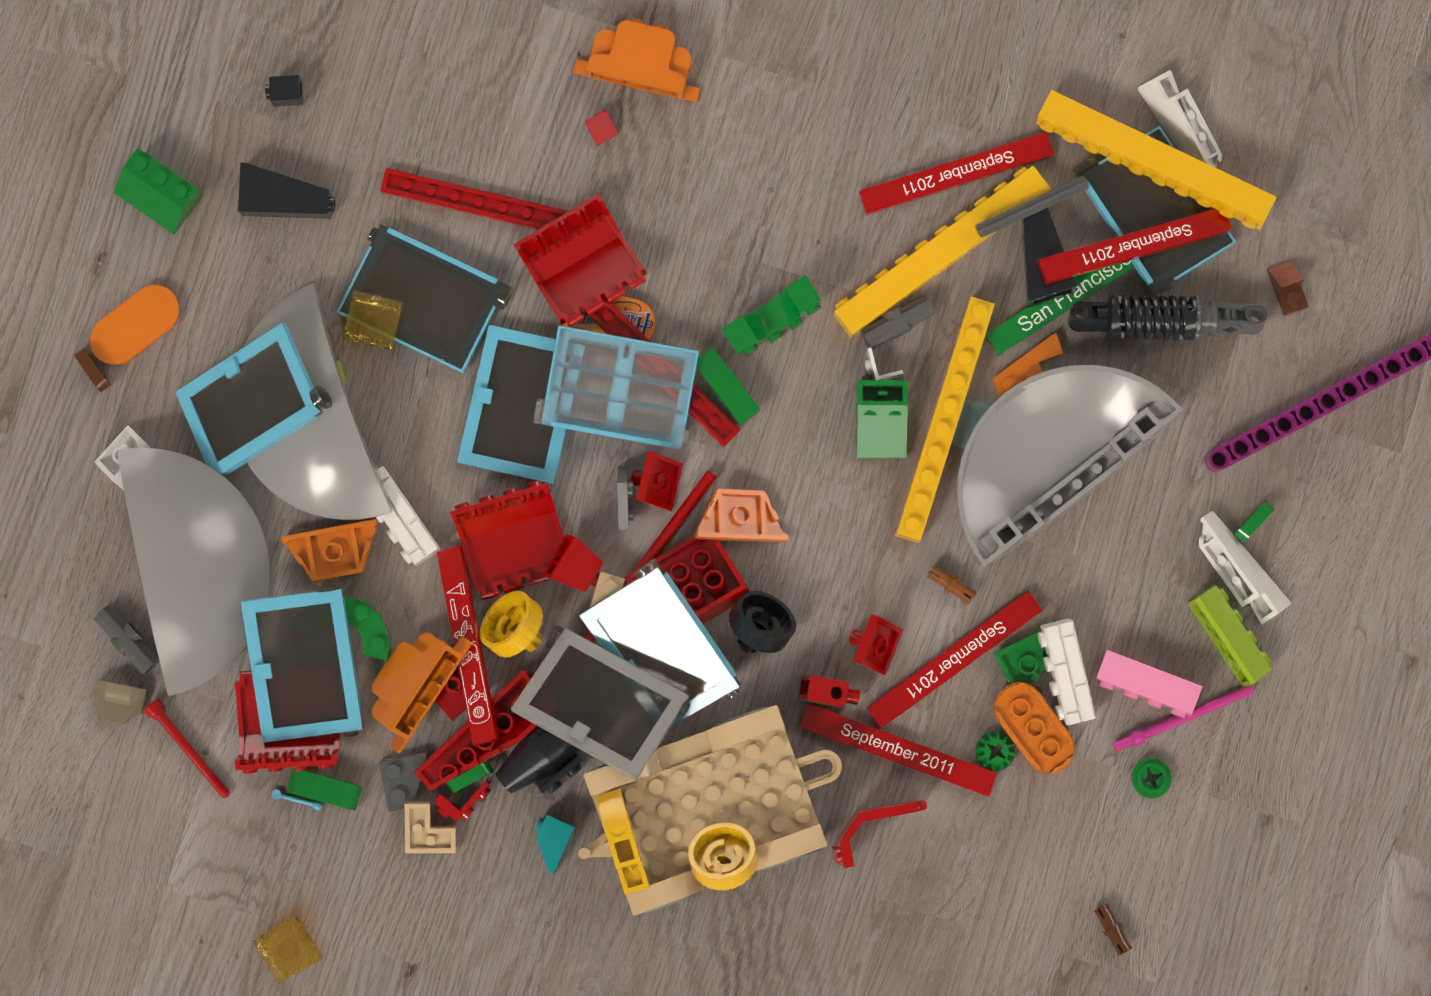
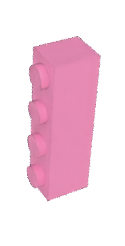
[1096,650,1203,718]

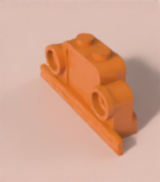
[573,18,700,103]
[372,633,472,754]

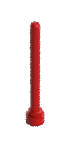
[143,698,229,798]

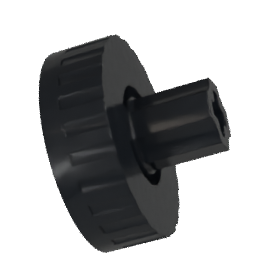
[729,591,796,653]

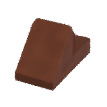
[1267,261,1309,316]

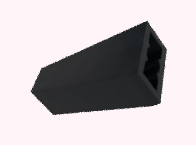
[238,162,335,219]
[1022,208,1077,308]

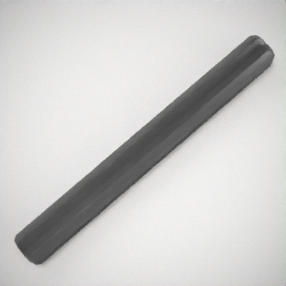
[975,176,1089,238]

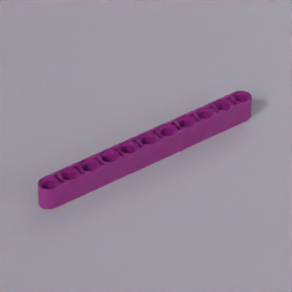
[1204,334,1431,472]

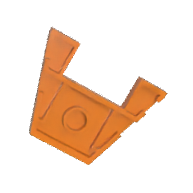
[992,333,1063,398]

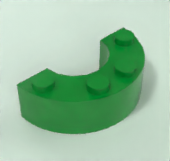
[722,275,822,356]
[290,596,392,661]

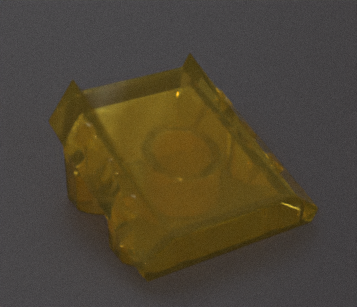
[342,290,403,350]
[252,915,323,984]

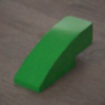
[696,347,761,425]

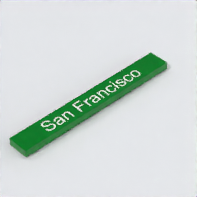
[985,227,1153,356]

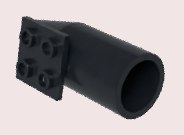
[495,684,617,794]

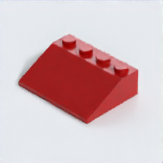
[624,536,749,647]

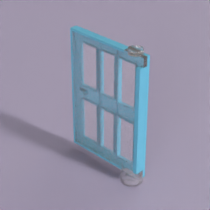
[533,326,699,450]

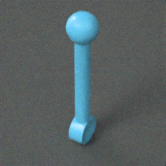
[272,789,323,810]

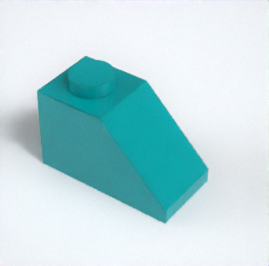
[535,815,575,874]

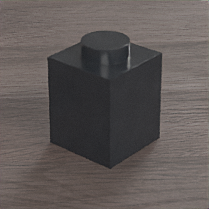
[265,75,303,107]

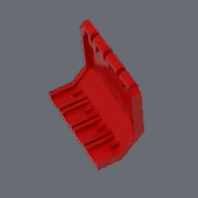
[513,194,647,327]
[450,481,564,600]
[235,666,341,774]
[832,800,927,868]

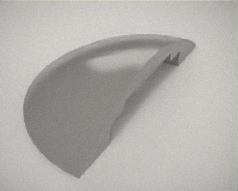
[230,283,392,520]
[957,365,1183,568]
[117,448,270,696]

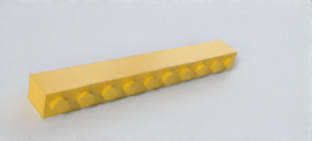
[1036,90,1277,230]
[833,166,1051,338]
[895,296,995,543]

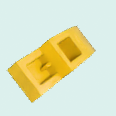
[596,789,650,895]

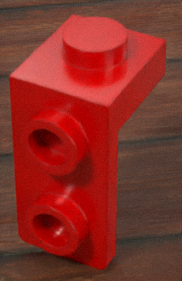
[434,780,492,822]

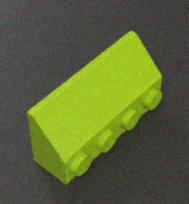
[1187,585,1272,687]

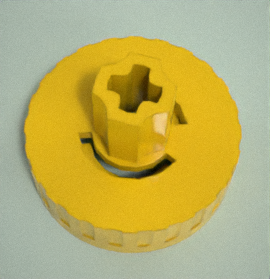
[480,591,543,658]
[688,823,758,890]

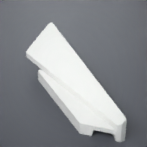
[1138,70,1222,168]
[1199,511,1291,625]

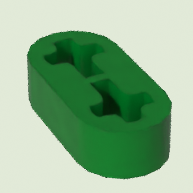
[1233,500,1275,542]
[447,760,494,794]

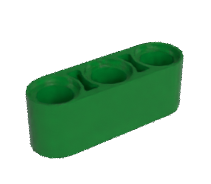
[286,767,363,811]

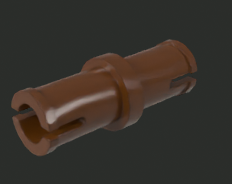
[1094,903,1132,956]

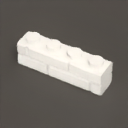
[376,466,441,567]
[1038,618,1096,725]

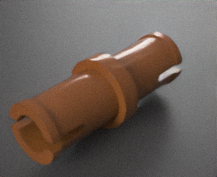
[926,564,977,605]

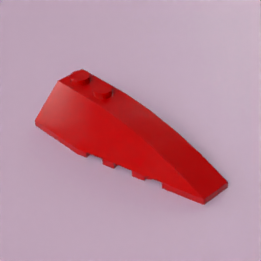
[414,670,557,791]

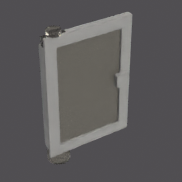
[511,625,691,780]

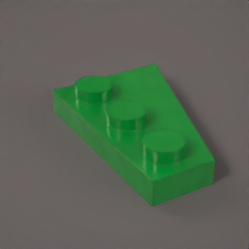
[993,619,1061,684]

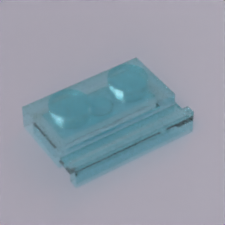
[951,397,991,450]

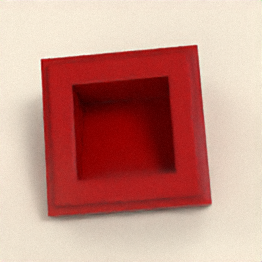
[584,110,618,146]

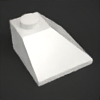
[94,425,150,490]

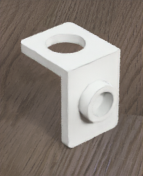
[865,348,904,380]

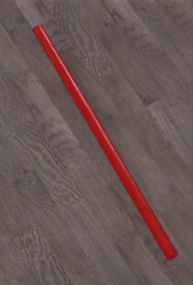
[546,470,717,698]

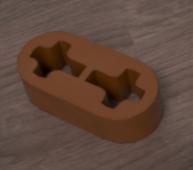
[74,347,111,392]

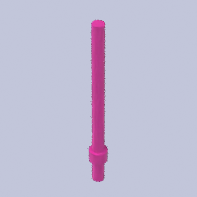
[1113,685,1254,752]

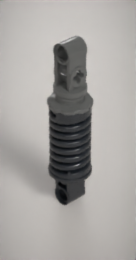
[1068,293,1268,342]

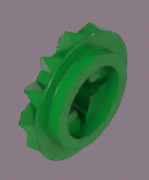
[975,731,1016,771]
[1131,758,1172,798]

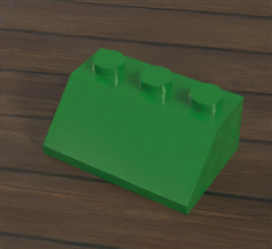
[114,147,203,235]

